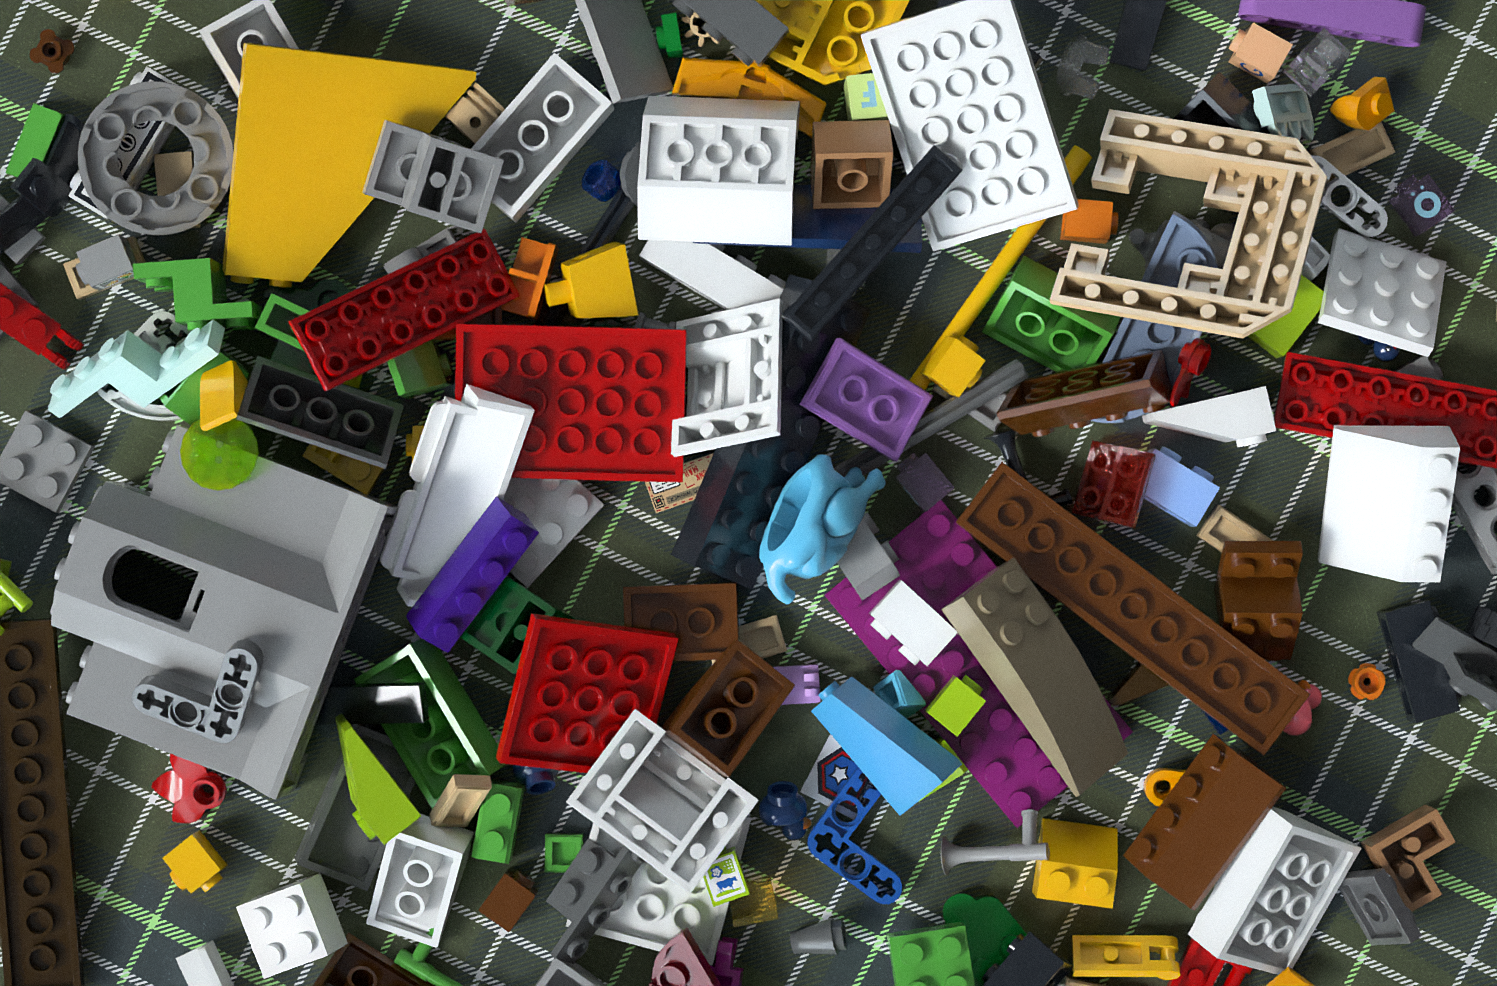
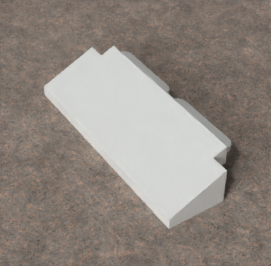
[380,384,535,607]

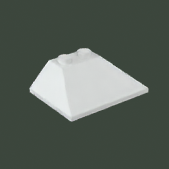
[671,298,783,457]
[566,709,759,894]

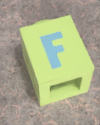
[844,73,889,121]

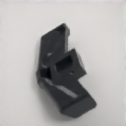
[0,113,85,254]

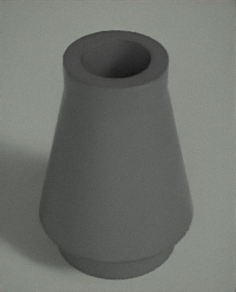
[790,917,848,955]

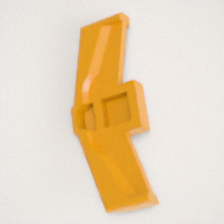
[671,58,827,138]

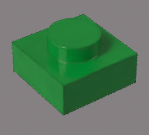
[655,13,683,59]

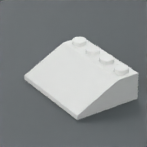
[1318,425,1460,582]
[1188,807,1361,975]

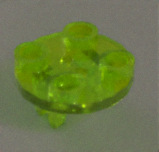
[180,417,259,491]

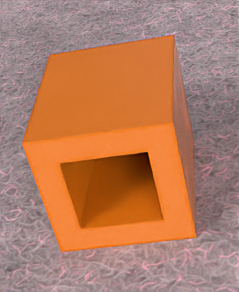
[1060,199,1118,244]

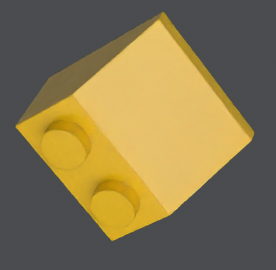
[1032,818,1118,909]

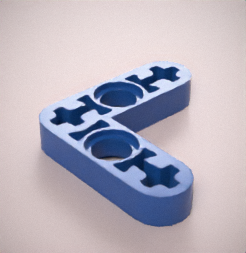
[807,767,902,904]

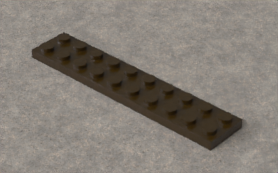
[0,618,85,986]

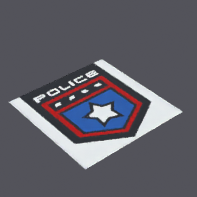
[800,734,876,819]

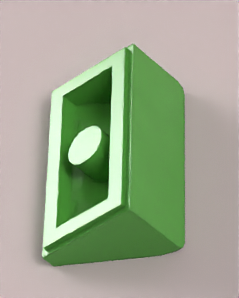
[5,103,65,177]

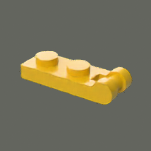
[1072,935,1180,980]

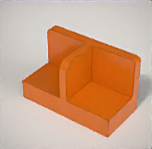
[502,237,559,321]

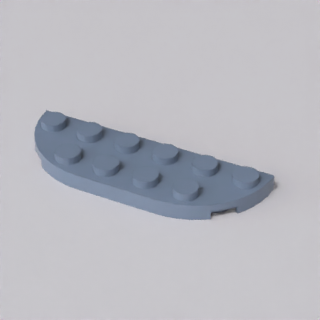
[1091,211,1218,423]

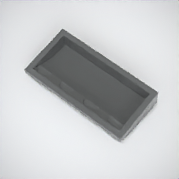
[294,724,415,891]

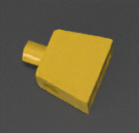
[544,242,638,318]

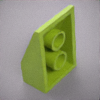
[336,713,421,845]

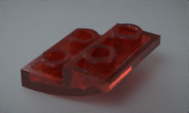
[1072,440,1156,528]

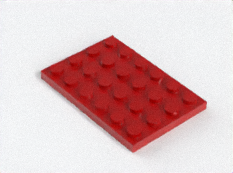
[455,323,687,482]

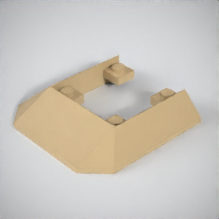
[1050,109,1327,339]

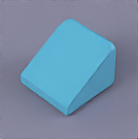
[873,670,926,719]

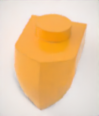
[1330,76,1395,131]

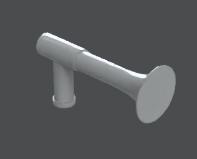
[941,809,1050,875]

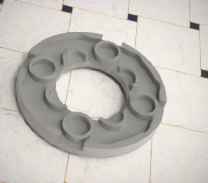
[78,81,233,235]

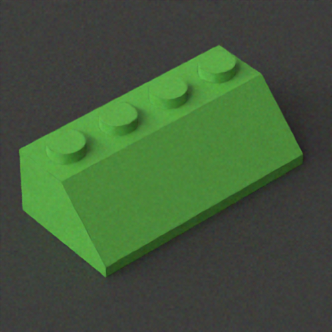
[354,638,506,809]

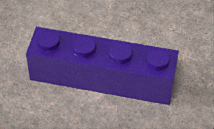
[406,496,539,653]

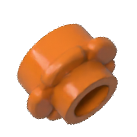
[1348,663,1386,700]

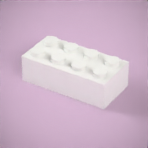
[471,53,614,223]

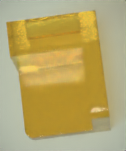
[730,876,779,927]

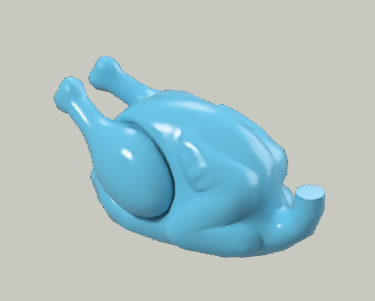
[759,454,886,605]

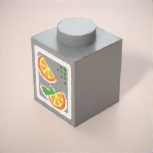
[76,234,137,291]

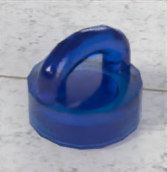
[581,160,621,202]

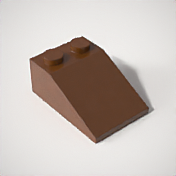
[661,639,795,777]

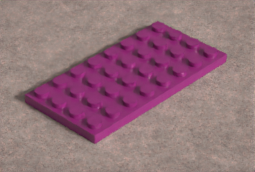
[824,499,1133,828]

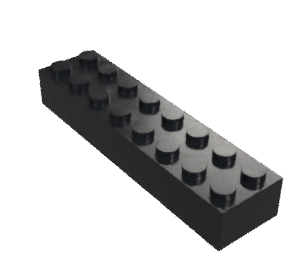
[671,275,871,589]

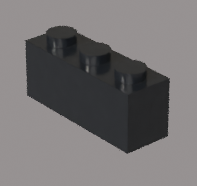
[1377,600,1462,723]

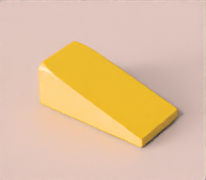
[200,360,248,431]

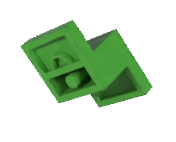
[133,258,265,331]

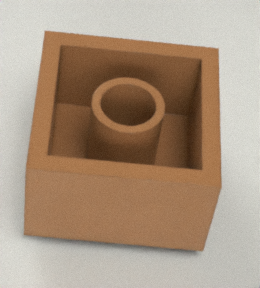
[810,120,893,209]

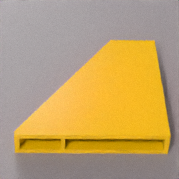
[222,43,477,287]

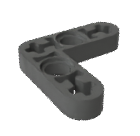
[132,639,264,743]

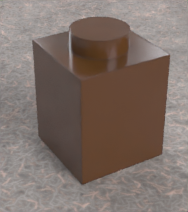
[478,869,539,932]

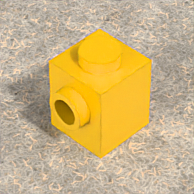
[920,335,986,397]
[162,830,228,894]

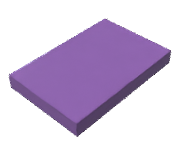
[800,338,933,462]

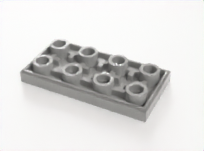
[575,0,673,104]

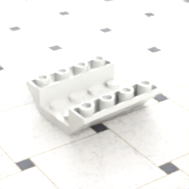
[638,96,800,246]

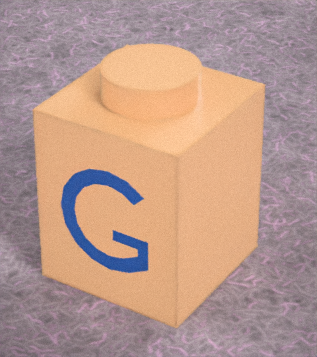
[1228,23,1293,84]

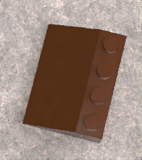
[997,350,1172,437]

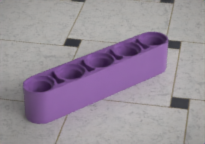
[1238,0,1426,47]

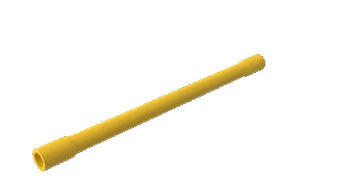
[909,145,1092,390]

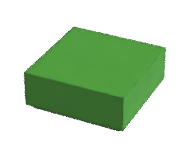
[544,833,584,873]

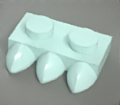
[1252,83,1314,141]

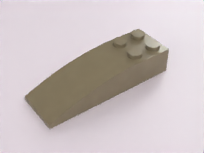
[941,558,1128,797]

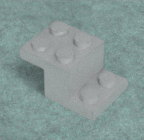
[362,120,504,233]

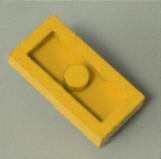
[302,444,388,495]

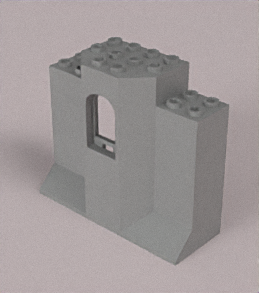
[50,425,397,800]

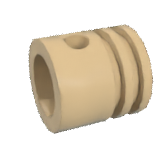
[445,82,505,144]

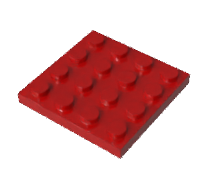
[496,613,679,773]

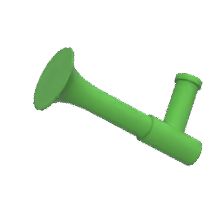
[394,928,463,986]

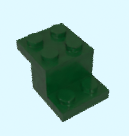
[460,576,577,675]

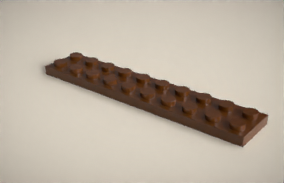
[956,462,1310,756]

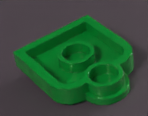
[942,893,1027,986]

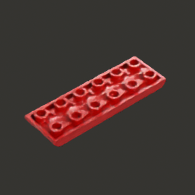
[289,229,520,392]
[1274,352,1497,469]

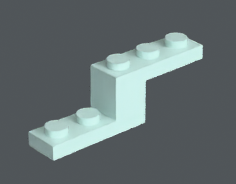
[48,319,225,418]

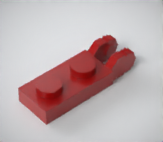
[0,282,85,370]

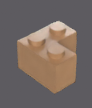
[1360,804,1456,912]

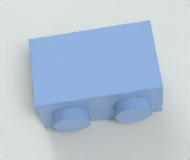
[1126,446,1220,527]

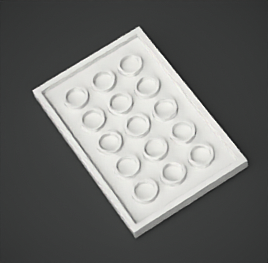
[861,0,1079,251]

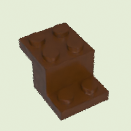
[1214,541,1303,661]

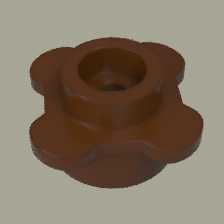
[29,29,75,74]

